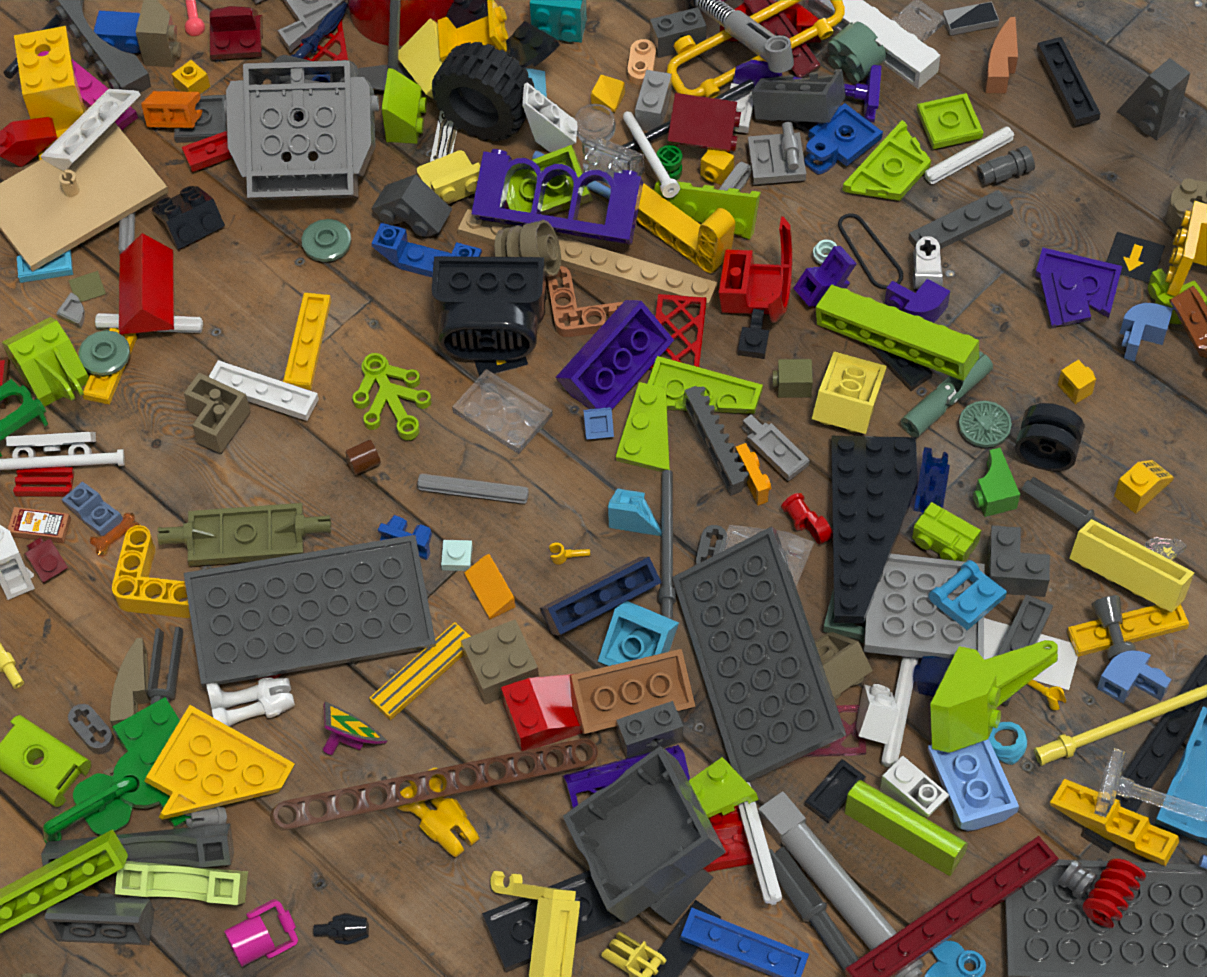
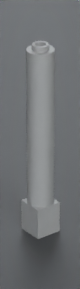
[759,791,923,977]

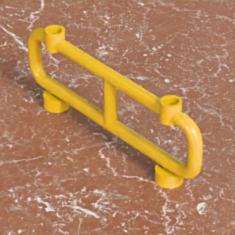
[667,0,845,98]

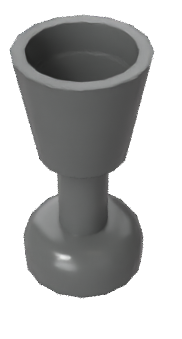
[1091,595,1137,661]

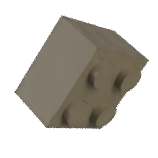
[461,619,539,705]

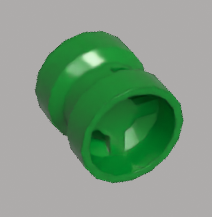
[656,145,683,180]

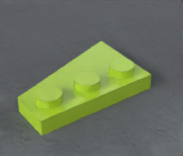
[616,382,670,472]

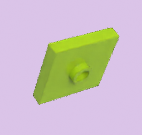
[916,93,984,149]

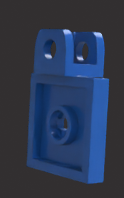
[804,103,883,174]

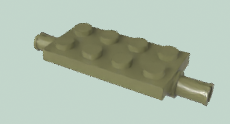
[157,503,331,566]

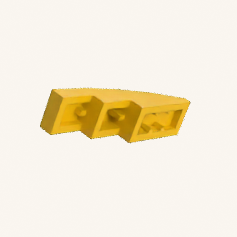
[1050,779,1179,866]

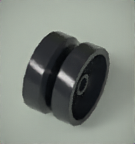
[1015,403,1085,471]

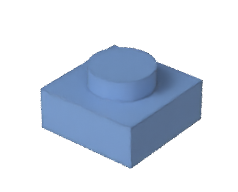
[583,407,614,439]

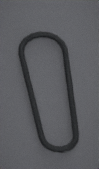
[838,213,903,289]

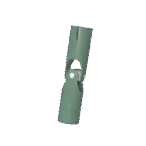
[901,351,993,438]

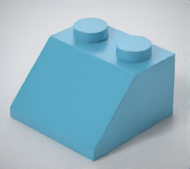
[598,601,679,666]

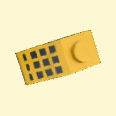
[1114,460,1174,514]

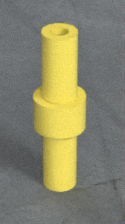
[0,643,24,689]

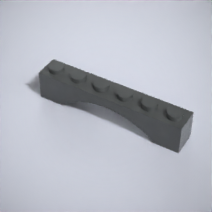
[46,0,151,93]
[41,823,234,868]

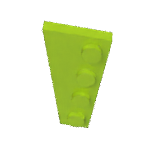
[654,180,761,239]

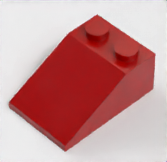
[501,674,582,751]

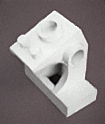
[0,525,35,600]

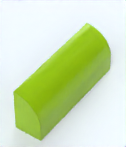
[845,780,968,876]

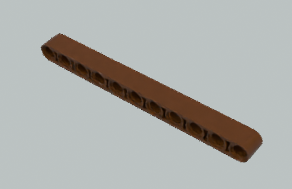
[270,739,598,831]

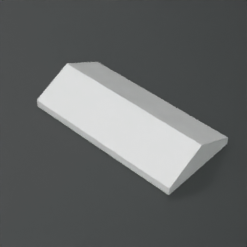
[40,89,141,171]

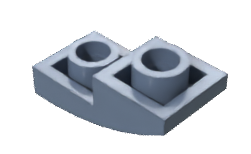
[61,481,124,538]

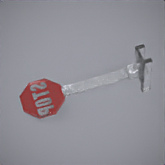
[1094,748,1207,822]

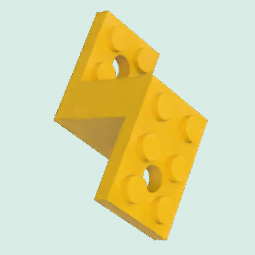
[14,26,86,160]
[1165,201,1207,296]

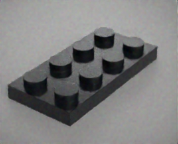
[482,870,621,972]

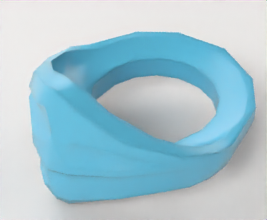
[989,722,1027,765]

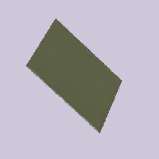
[68,271,106,302]

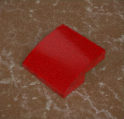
[704,805,754,872]

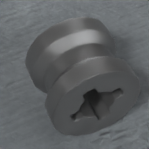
[1058,859,1097,899]

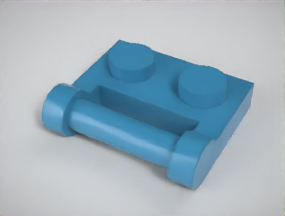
[928,560,1007,630]

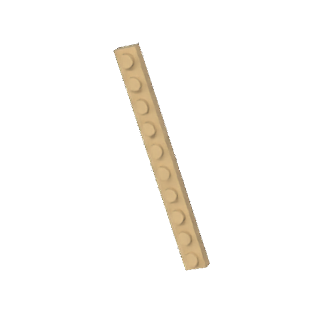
[458,209,718,309]

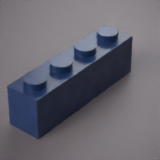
[539,557,662,635]

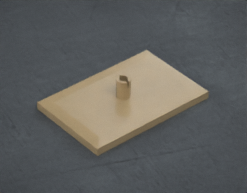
[0,122,169,272]

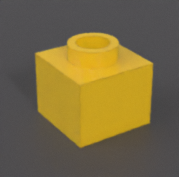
[172,60,211,94]
[701,149,734,186]
[1058,359,1096,404]

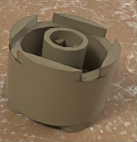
[1166,178,1207,236]

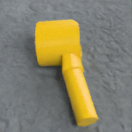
[549,543,590,565]
[1027,679,1066,710]

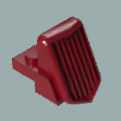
[209,6,263,60]

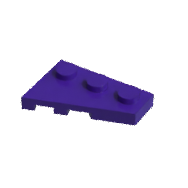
[1035,247,1122,318]

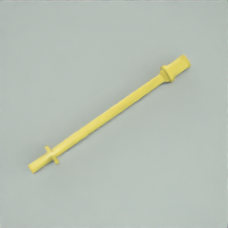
[1034,684,1207,766]

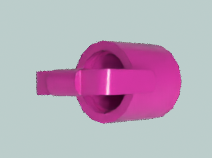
[224,899,298,967]

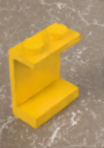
[438,0,508,62]

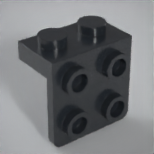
[152,186,225,249]

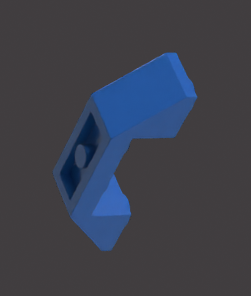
[371,223,482,277]

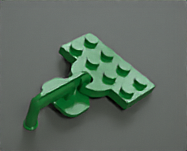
[43,697,191,843]

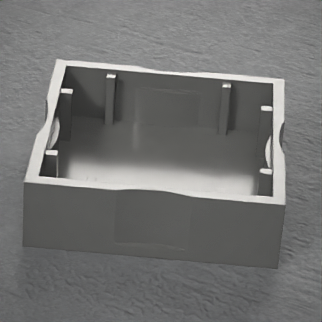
[563,746,726,923]

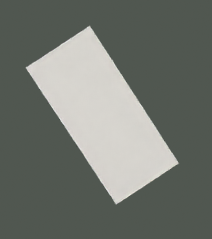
[984,618,1078,690]

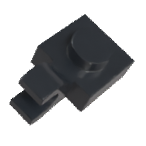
[738,309,769,359]

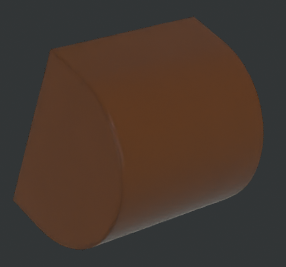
[346,440,381,476]

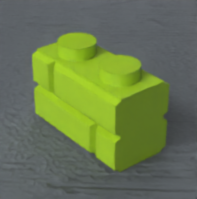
[912,502,982,562]

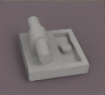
[747,122,806,185]

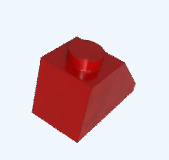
[0,117,57,167]

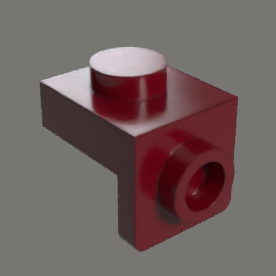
[23,537,68,583]

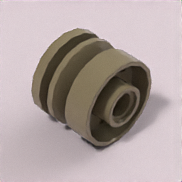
[494,220,561,277]

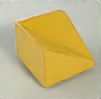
[591,75,625,112]

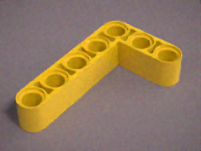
[636,183,735,274]
[112,525,191,619]

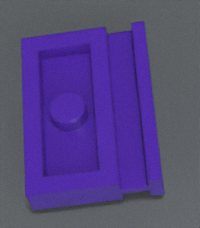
[1040,266,1091,328]

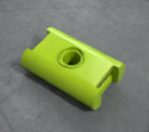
[0,715,91,807]

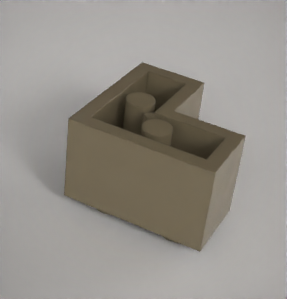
[184,373,250,454]

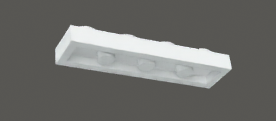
[209,360,319,421]

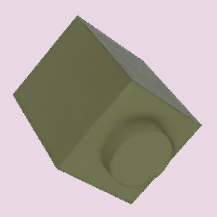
[772,359,813,398]

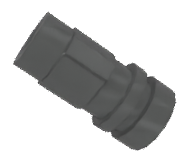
[977,146,1035,186]

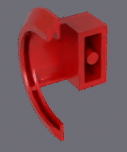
[719,216,793,323]

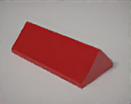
[119,233,174,334]

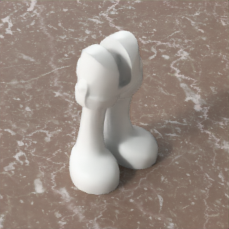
[206,677,295,727]

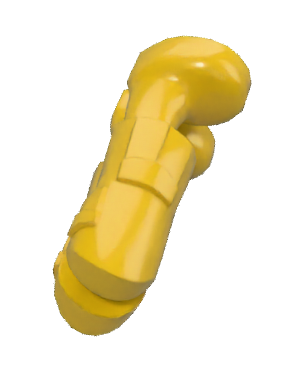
[397,768,480,858]

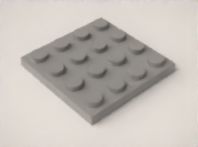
[863,554,985,661]

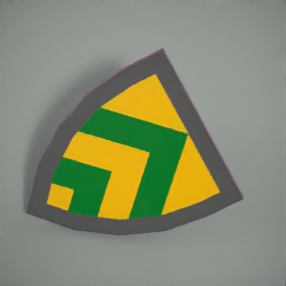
[323,702,388,755]

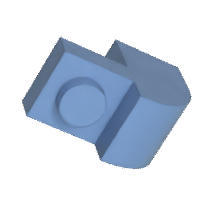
[1120,303,1173,361]
[1097,651,1171,703]

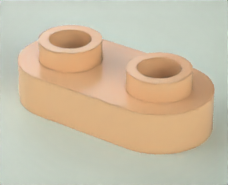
[627,39,656,85]

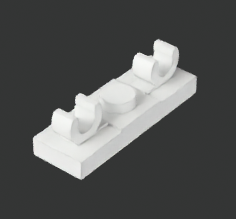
[6,432,96,458]

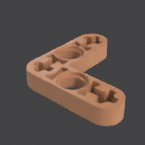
[547,266,623,337]

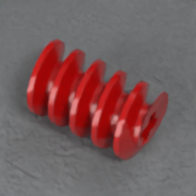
[1082,859,1146,928]

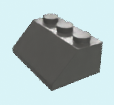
[45,892,155,945]

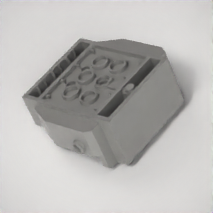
[224,61,379,201]

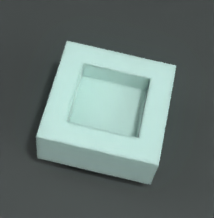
[441,540,473,571]

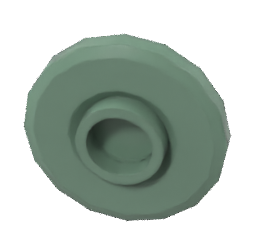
[301,219,351,262]
[78,330,130,376]
[959,401,1012,448]

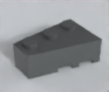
[1117,58,1190,141]
[752,69,846,124]

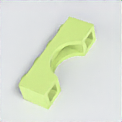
[115,861,248,905]

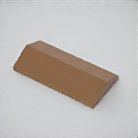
[569,649,696,734]

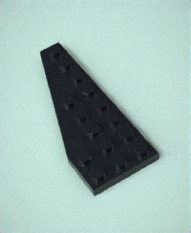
[831,435,918,624]

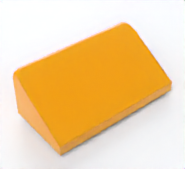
[464,554,515,620]

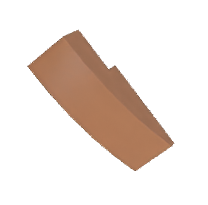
[985,17,1018,93]

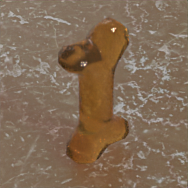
[90,512,140,556]

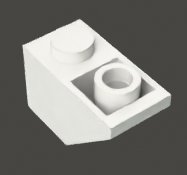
[856,684,899,744]
[880,756,949,817]

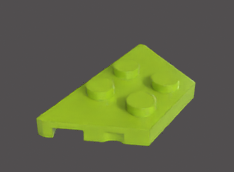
[842,120,931,201]

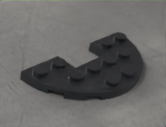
[446,0,560,68]

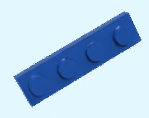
[680,908,809,977]

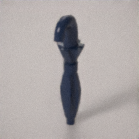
[291,2,348,59]

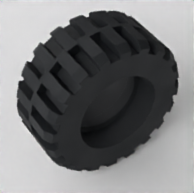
[432,42,534,141]

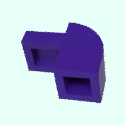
[793,246,857,307]
[885,279,950,323]

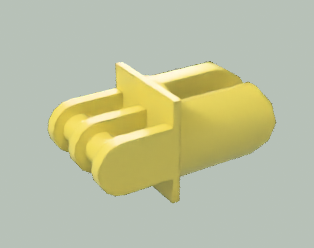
[601,931,666,977]

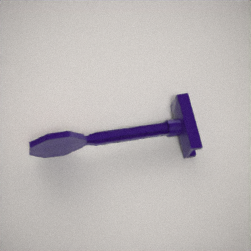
[733,60,882,122]

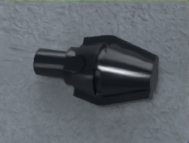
[313,913,369,945]

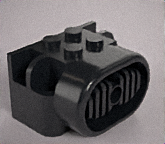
[432,256,547,360]

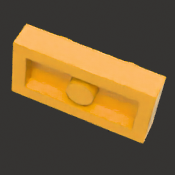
[735,443,771,506]

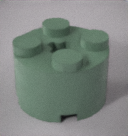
[827,21,886,84]

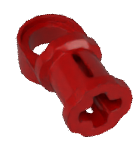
[781,493,833,545]

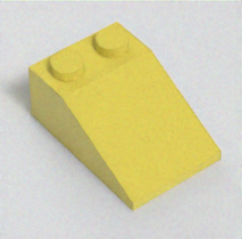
[812,352,887,434]

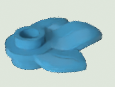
[925,941,986,977]

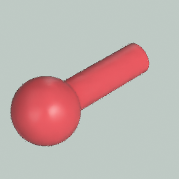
[185,0,205,36]

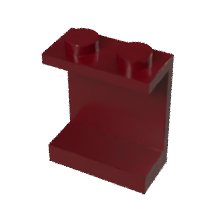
[667,93,741,154]

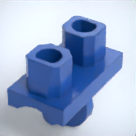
[378,515,432,560]

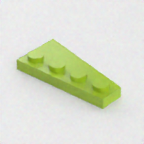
[647,356,763,414]
[689,757,759,818]

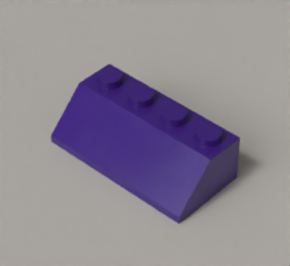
[555,300,674,409]

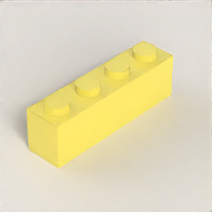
[1069,519,1195,612]

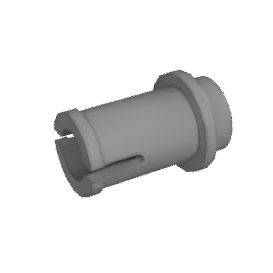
[185,806,227,828]

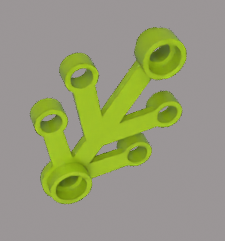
[353,353,432,440]

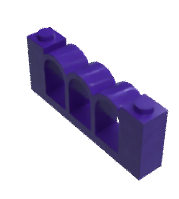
[471,149,644,245]

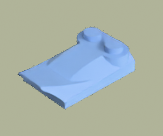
[927,738,1019,831]

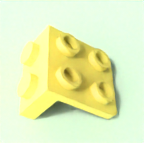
[417,150,480,204]

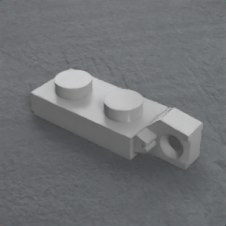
[742,415,810,481]

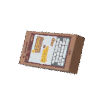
[8,507,71,543]

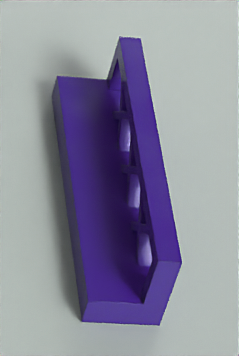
[563,745,690,809]

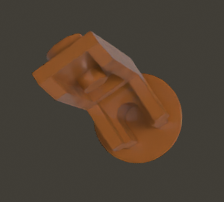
[1169,286,1207,371]

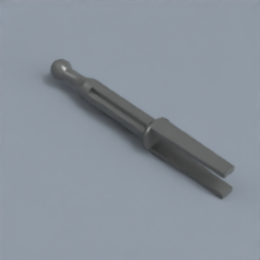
[1022,477,1130,539]
[147,627,183,705]
[769,847,859,972]

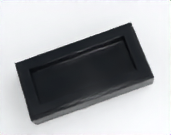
[804,759,866,824]

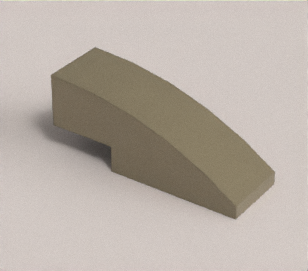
[110,638,150,727]

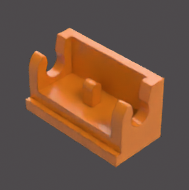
[141,91,202,128]

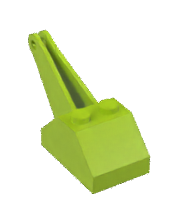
[2,317,89,407]
[930,640,1058,753]

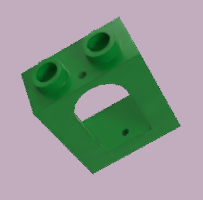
[0,379,48,457]

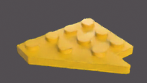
[144,705,295,820]

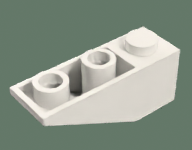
[523,83,578,153]

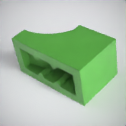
[973,448,1020,517]

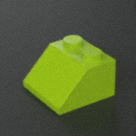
[382,68,427,144]

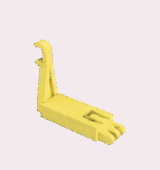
[490,871,580,977]

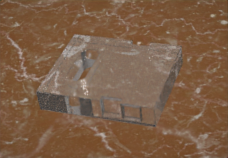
[891,0,945,42]

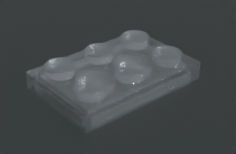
[452,369,553,454]

